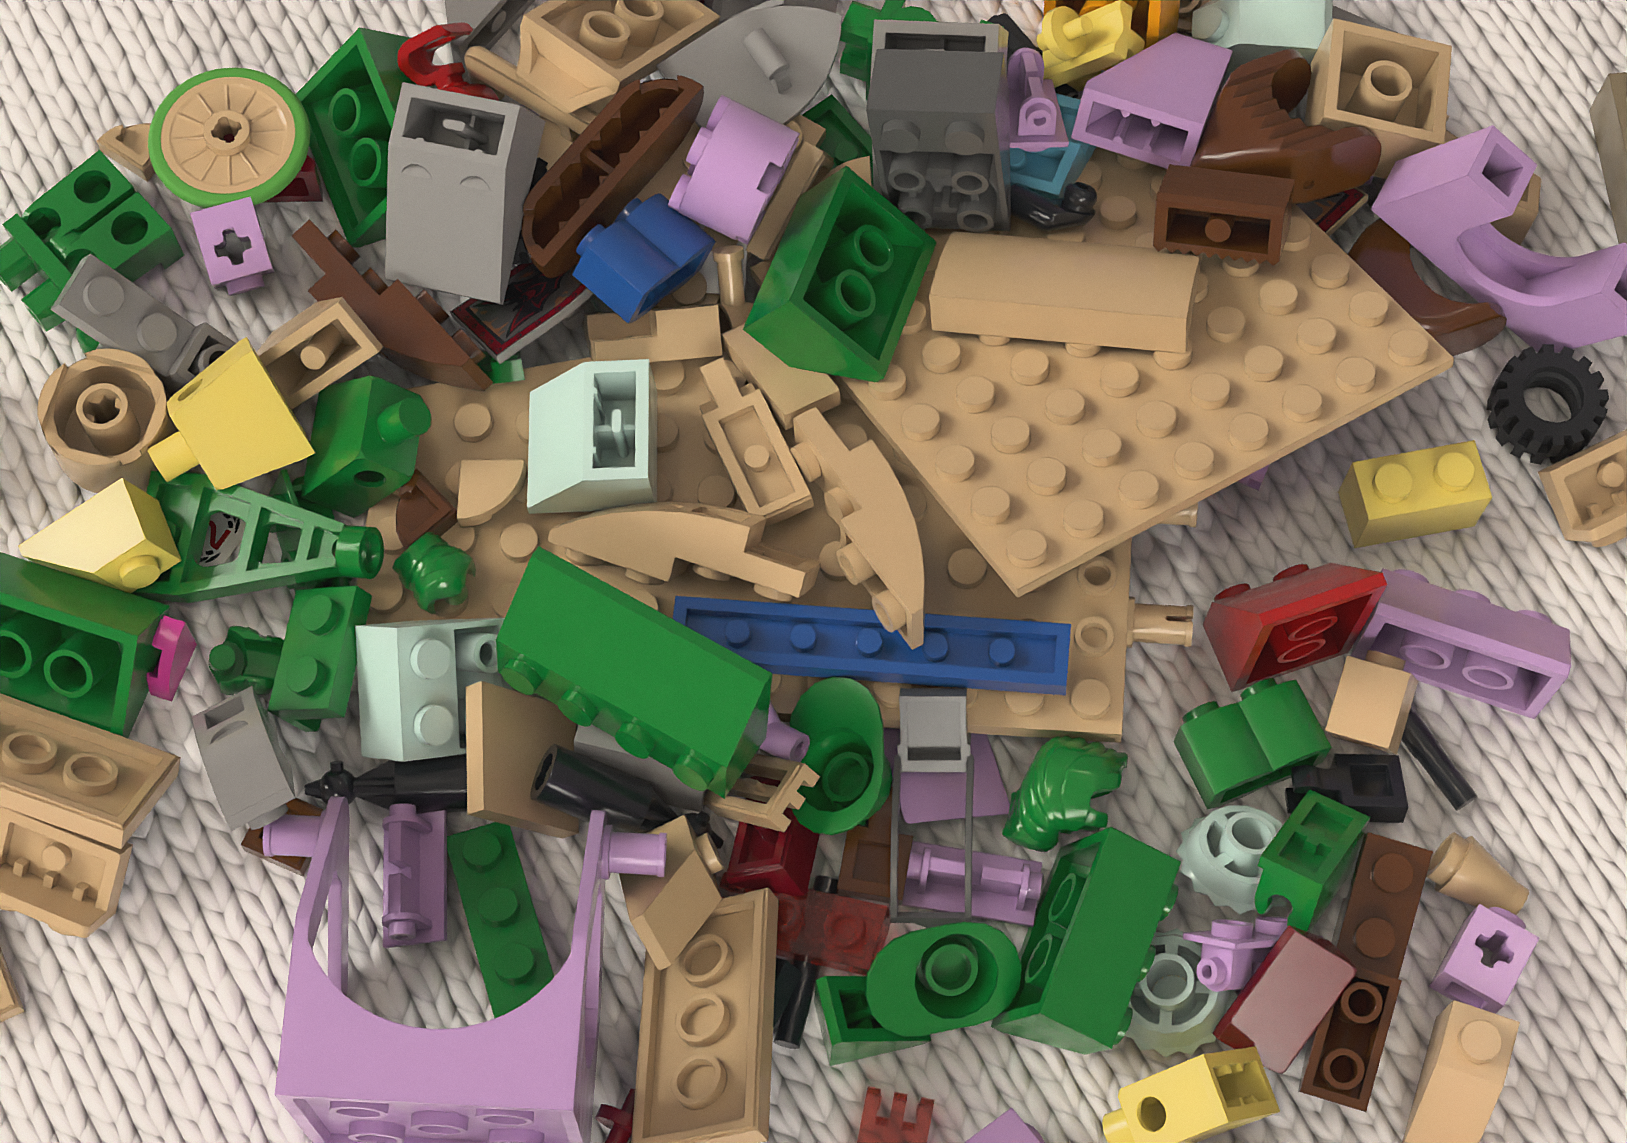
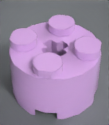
[668,95,800,245]

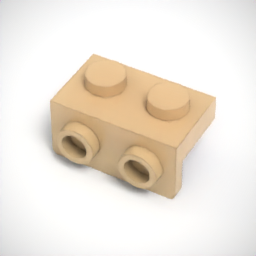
[1538,429,1627,547]
[0,806,133,938]

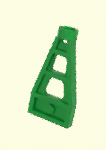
[131,471,384,603]

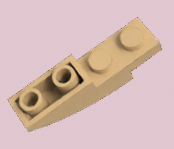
[790,407,925,650]
[547,502,821,601]

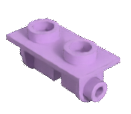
[1007,48,1069,152]
[382,804,447,948]
[902,841,1043,927]
[1183,916,1323,992]

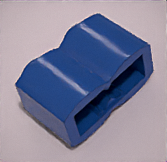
[572,193,716,324]

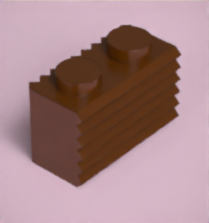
[1153,164,1295,266]

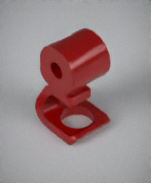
[397,22,499,101]

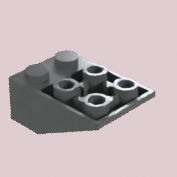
[866,49,1011,233]

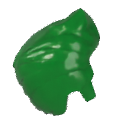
[1002,736,1128,852]

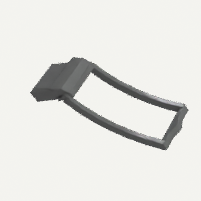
[890,688,974,928]

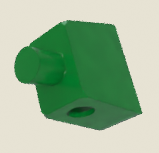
[301,375,431,518]

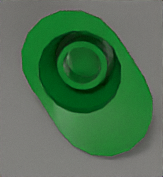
[790,677,893,835]
[865,921,1022,1037]

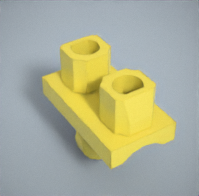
[1036,0,1145,92]

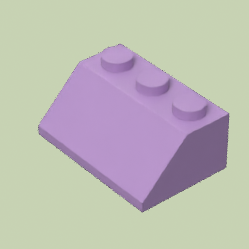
[1350,568,1571,719]

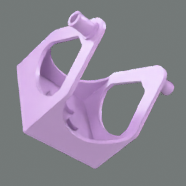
[263,796,667,1143]

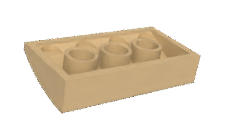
[929,231,1202,354]

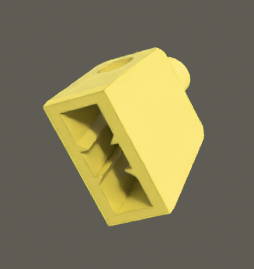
[147,337,315,490]
[1102,1046,1280,1143]

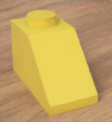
[18,478,182,593]

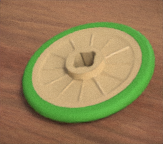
[148,68,310,208]

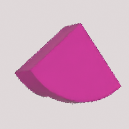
[147,615,197,702]

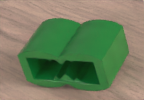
[1173,678,1332,810]

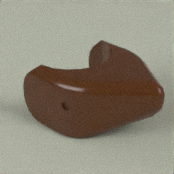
[1190,49,1382,204]
[1348,218,1507,356]

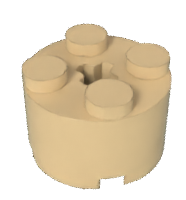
[37,348,179,493]

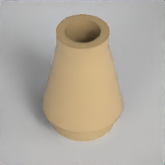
[1426,832,1529,915]

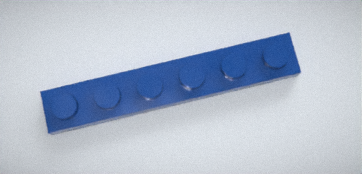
[673,596,1071,696]

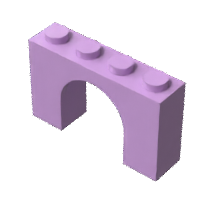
[1371,125,1627,353]

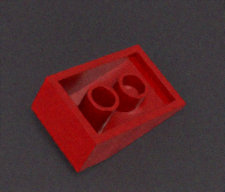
[1202,563,1388,692]

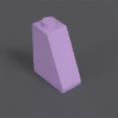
[1071,33,1233,169]

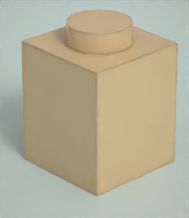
[1325,650,1418,755]

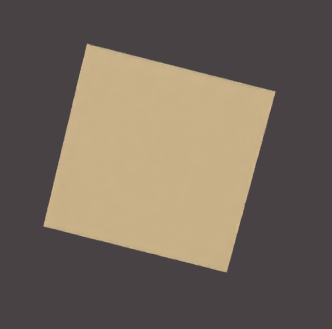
[750,146,1454,598]

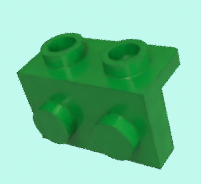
[267,585,372,732]

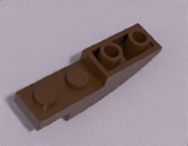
[291,219,494,391]
[1298,832,1433,1112]

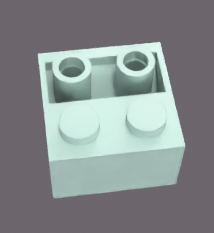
[527,359,657,514]
[355,618,513,762]

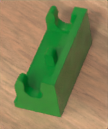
[1254,790,1370,933]

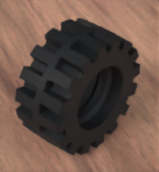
[1486,344,1609,465]

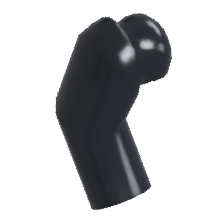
[1011,182,1097,232]

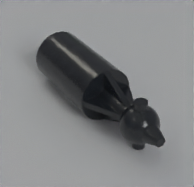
[530,744,724,849]
[304,754,467,814]

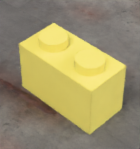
[1338,440,1492,548]

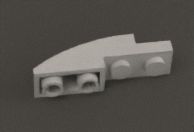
[50,254,301,415]
[192,686,295,831]

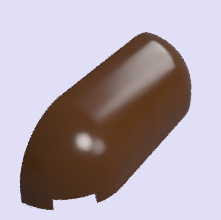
[522,75,704,278]

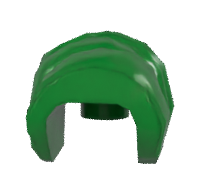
[392,531,476,614]
[209,626,284,695]

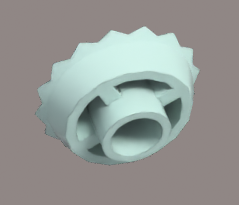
[1176,805,1288,915]
[1125,928,1237,1057]

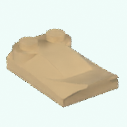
[515,0,721,114]

